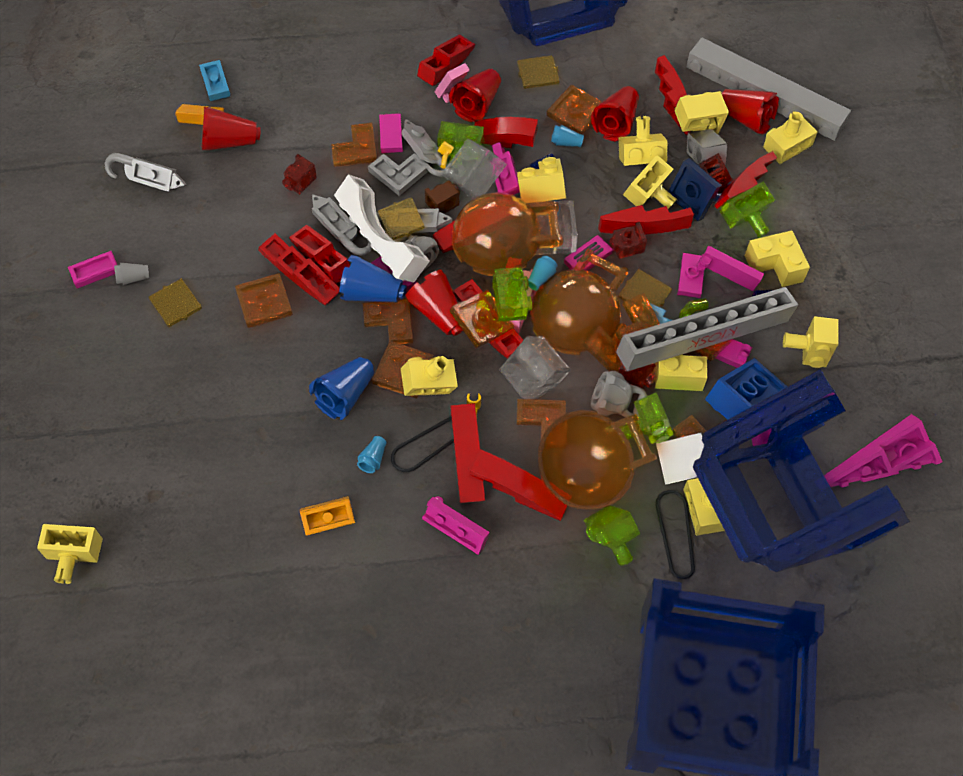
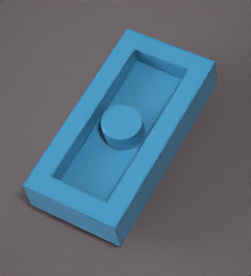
[199,60,231,101]

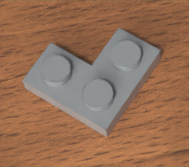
[368,153,430,196]

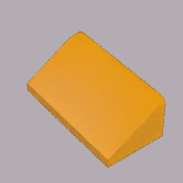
[175,104,224,125]
[300,497,355,536]

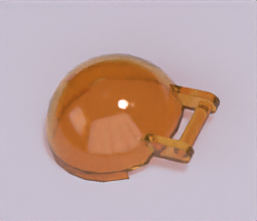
[452,192,564,276]
[529,248,629,355]
[538,410,657,510]

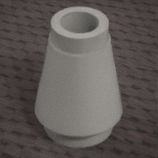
[114,263,149,285]

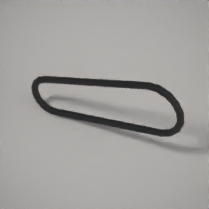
[391,416,454,472]
[656,490,695,579]

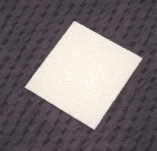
[656,433,711,485]

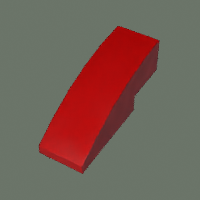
[417,34,475,86]
[470,117,538,149]
[289,225,350,284]

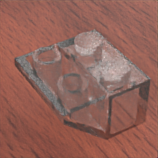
[442,139,507,201]
[528,200,577,255]
[499,336,571,404]

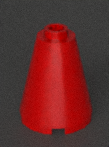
[449,69,501,122]
[591,86,639,141]
[721,89,779,135]
[202,107,260,151]
[405,270,466,336]

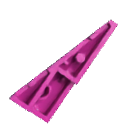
[815,414,942,492]

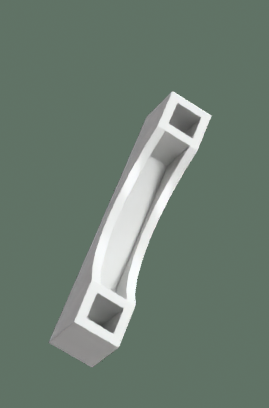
[334,174,430,282]

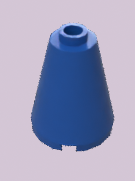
[340,255,407,302]
[309,357,374,420]

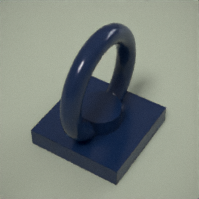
[668,158,732,221]

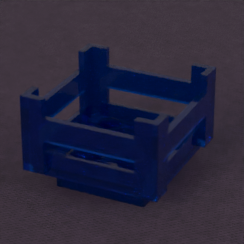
[625,578,825,776]

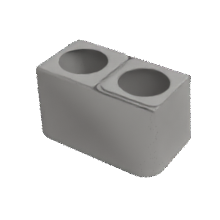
[687,129,727,169]

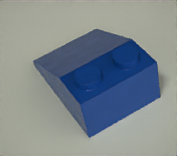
[705,358,790,431]

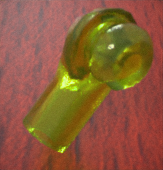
[679,298,709,318]

